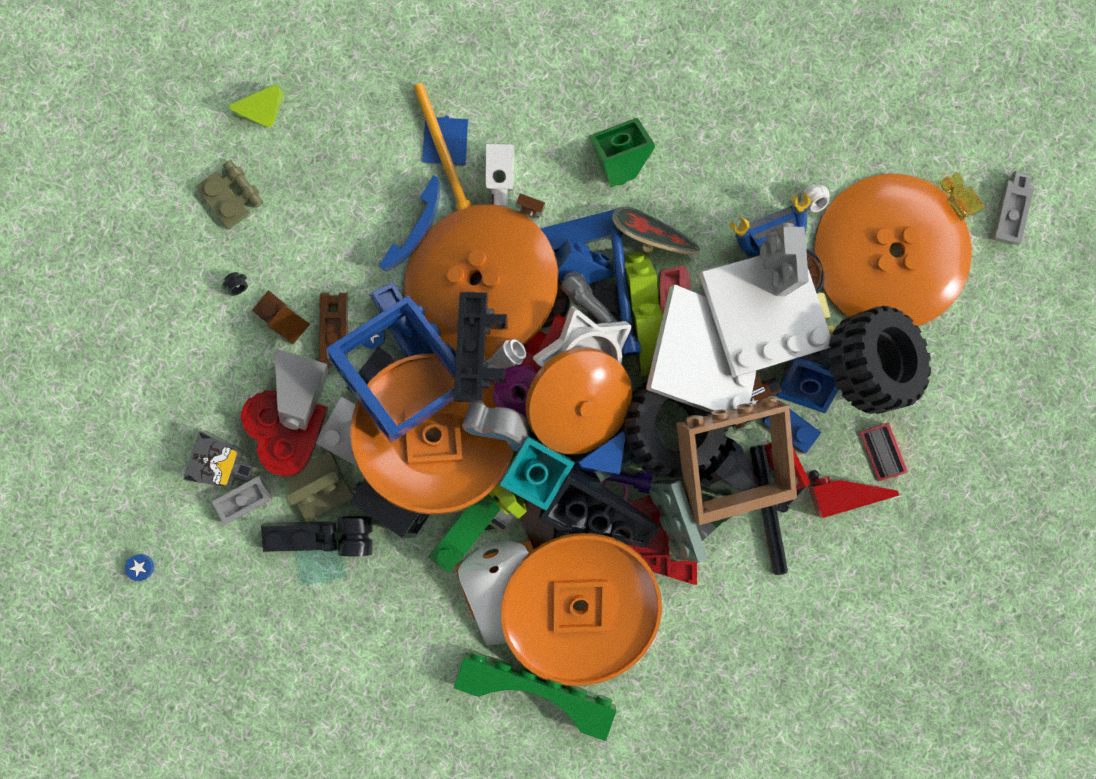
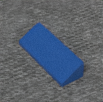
[540,209,623,252]

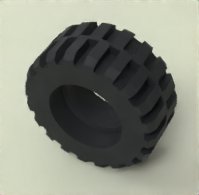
[828,306,931,414]
[619,381,728,478]

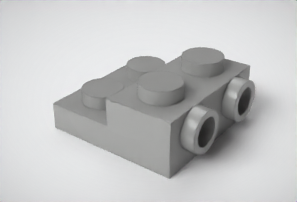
[760,223,809,296]

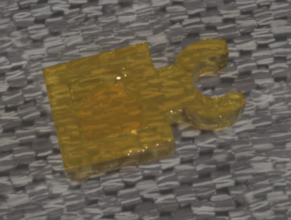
[940,172,985,221]

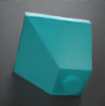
[499,436,575,511]

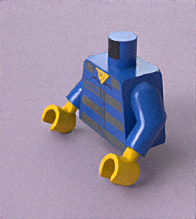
[729,192,811,258]

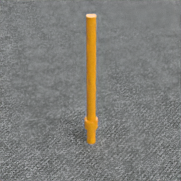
[413,83,472,210]

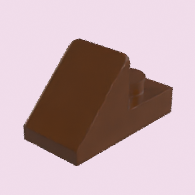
[252,290,310,344]

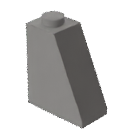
[274,349,328,430]

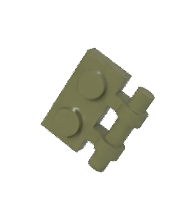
[196,160,263,230]

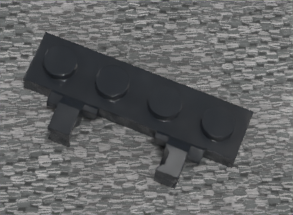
[453,292,508,403]

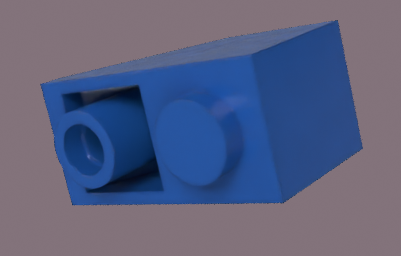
[555,238,615,284]

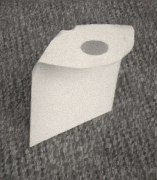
[458,541,529,645]

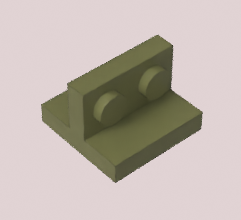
[283,451,354,522]

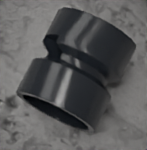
[338,516,373,557]

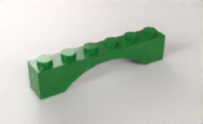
[453,651,617,741]

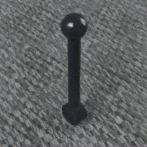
[778,470,819,513]

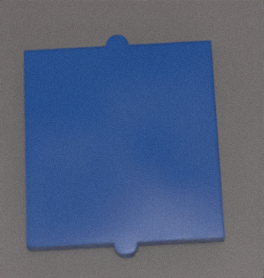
[423,115,468,166]

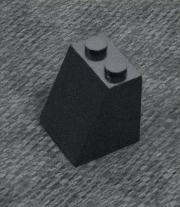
[350,479,430,538]

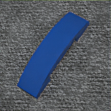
[379,175,440,272]

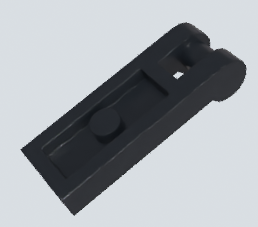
[261,521,338,552]

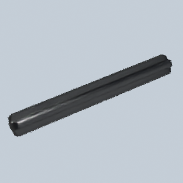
[750,445,788,575]

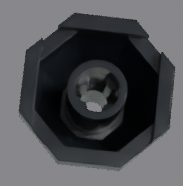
[699,436,760,496]

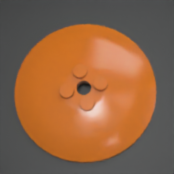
[814,174,972,326]
[404,204,558,361]
[351,353,514,514]
[501,533,662,686]

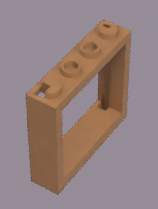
[677,397,797,525]

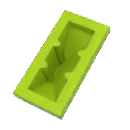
[229,84,285,128]

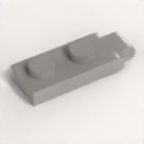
[992,171,1034,245]

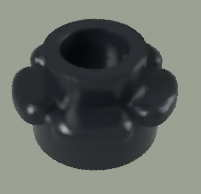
[222,272,248,296]

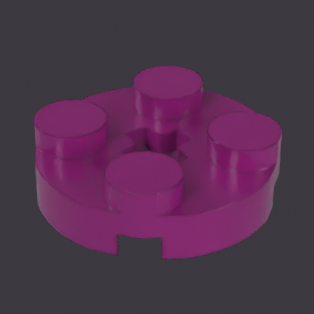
[493,365,538,418]

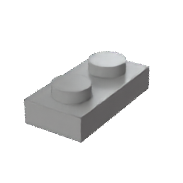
[212,476,273,525]

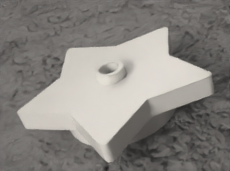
[533,306,631,367]

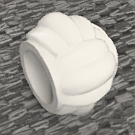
[801,184,829,212]

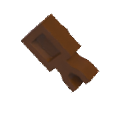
[516,193,545,219]

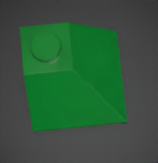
[589,117,655,188]

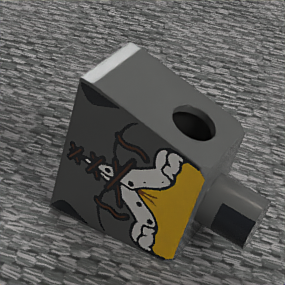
[183,431,254,487]

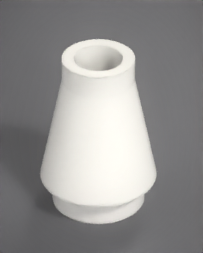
[486,339,526,369]

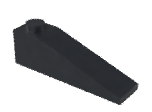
[539,467,660,548]

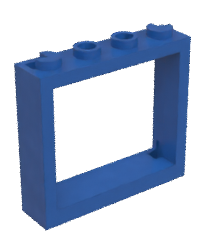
[326,295,456,443]

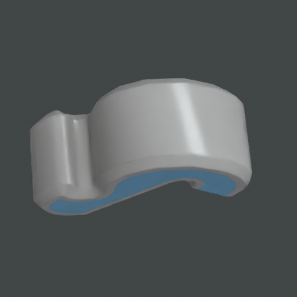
[462,403,531,451]

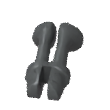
[562,271,621,324]

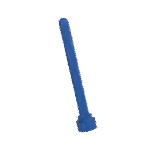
[611,229,641,356]

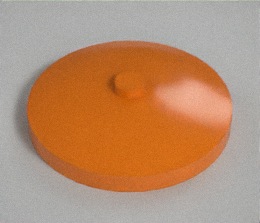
[526,347,632,454]

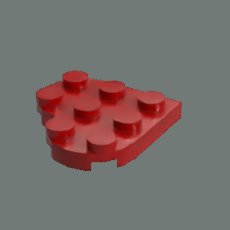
[241,390,328,477]

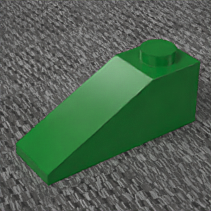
[428,494,501,574]

